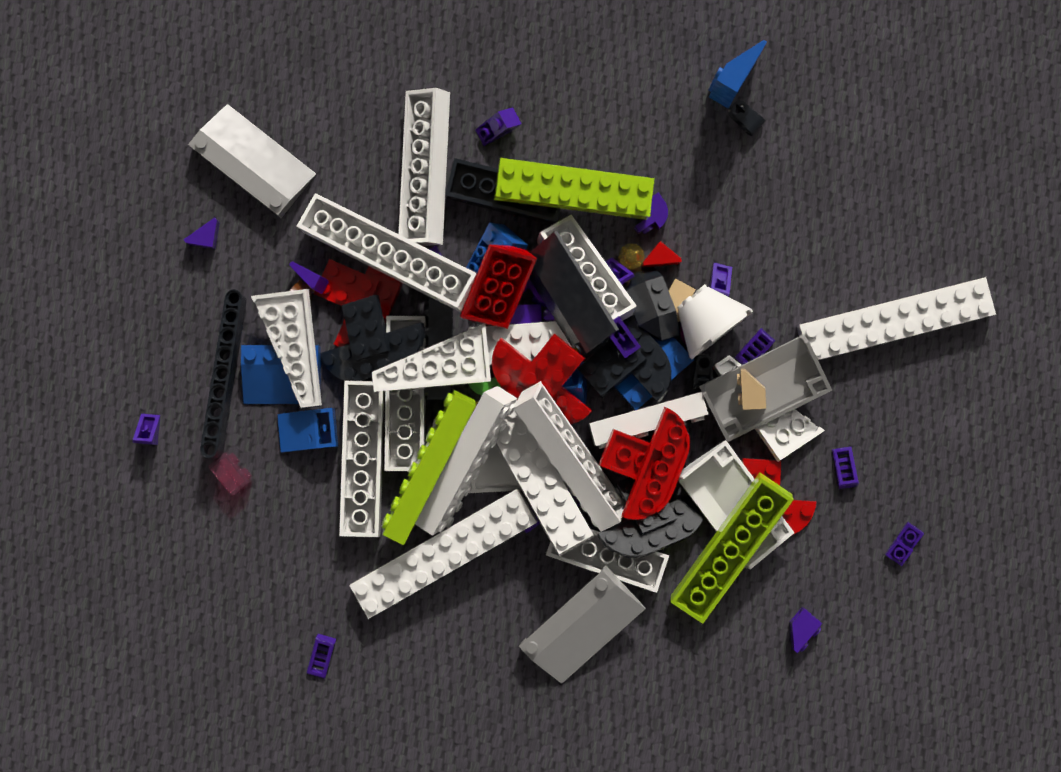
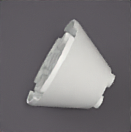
[677,285,753,359]

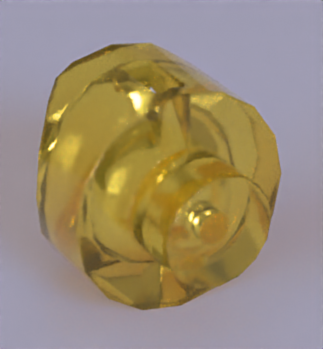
[618,243,645,271]

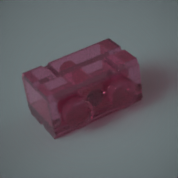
[208,452,252,496]

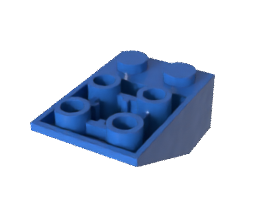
[466,223,528,273]
[277,408,338,452]

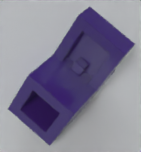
[634,192,668,235]

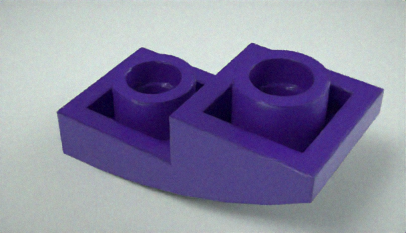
[510,304,542,325]
[885,522,924,566]

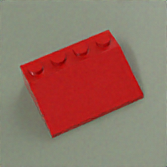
[460,245,537,329]

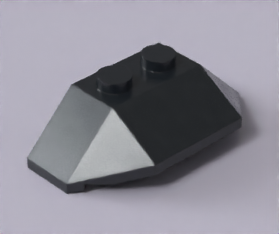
[626,266,680,341]

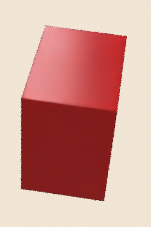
[642,241,682,268]

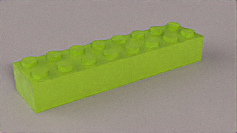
[494,158,654,220]
[381,390,476,545]
[671,472,794,624]

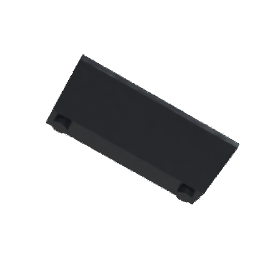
[529,231,619,358]

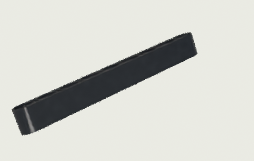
[200,289,247,460]

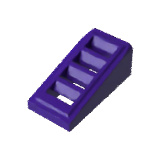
[289,261,329,294]
[735,328,775,365]
[832,447,859,489]
[307,634,336,678]

